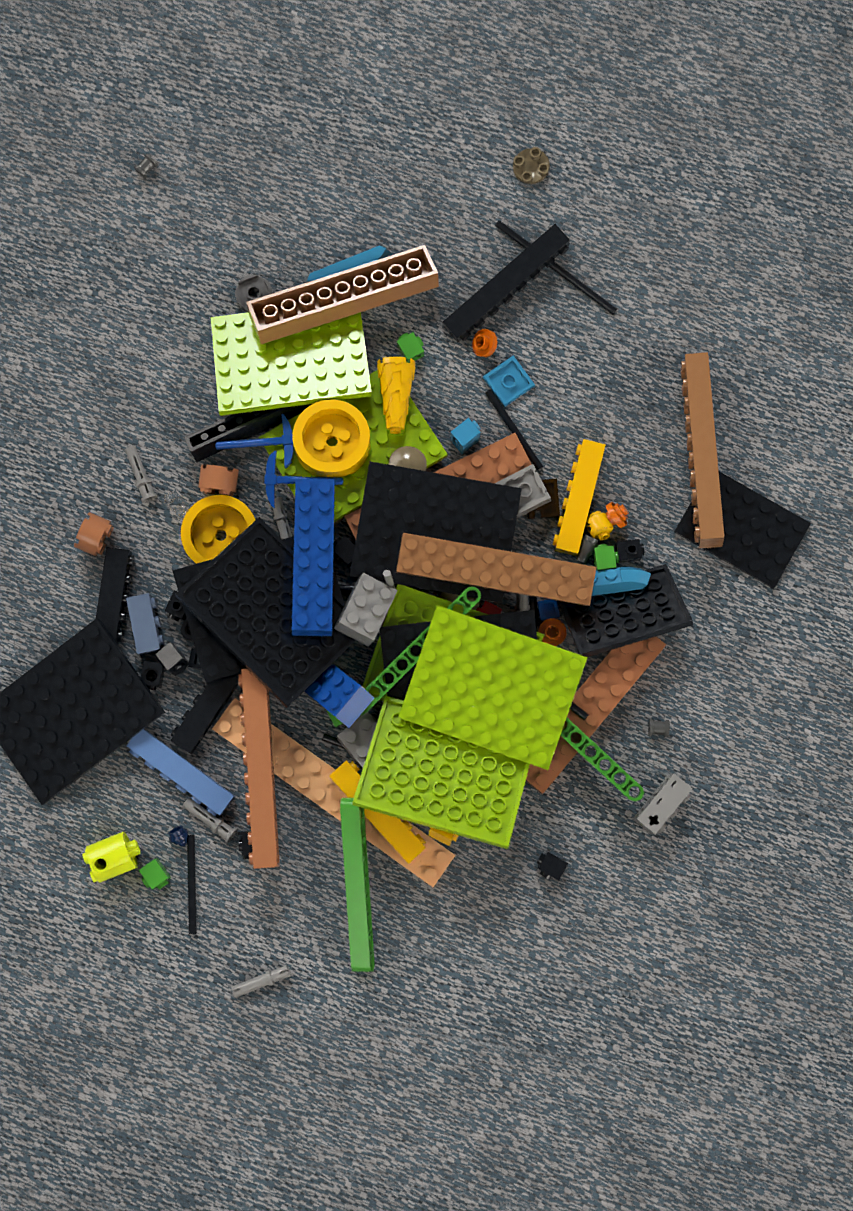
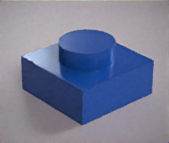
[537,599,560,621]

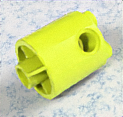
[82,832,141,883]

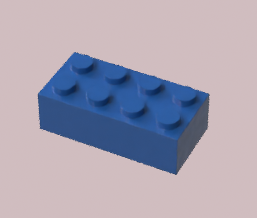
[304,664,374,728]

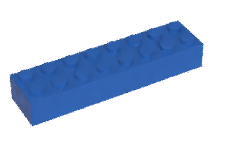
[292,478,335,636]

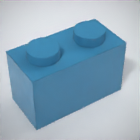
[450,418,481,454]

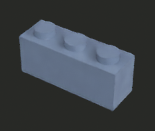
[126,593,165,656]

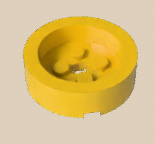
[293,399,370,477]
[181,495,256,564]

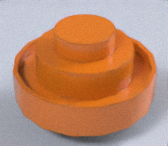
[472,329,497,357]
[606,502,629,528]
[538,618,567,646]

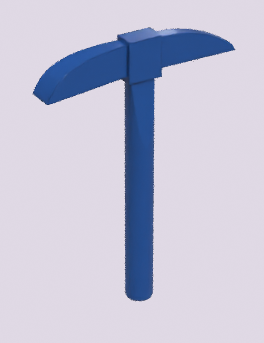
[215,414,293,469]
[264,451,343,508]

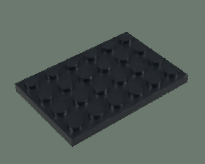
[674,471,811,589]
[558,564,693,657]

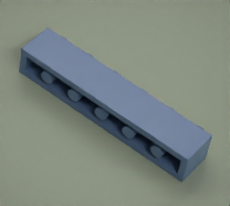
[127,729,236,816]

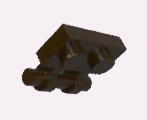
[527,478,560,519]

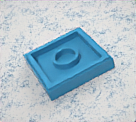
[483,355,535,407]

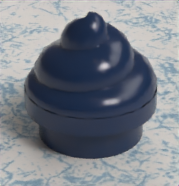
[168,826,188,847]

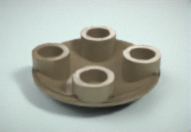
[513,147,550,184]
[388,446,427,471]

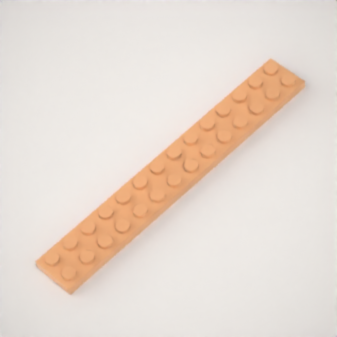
[212,698,455,887]

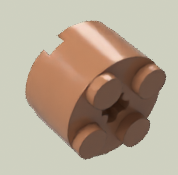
[198,465,239,497]
[74,512,114,556]

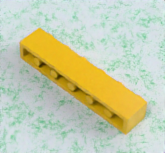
[552,439,606,556]
[329,760,426,864]

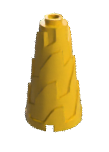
[377,357,415,434]

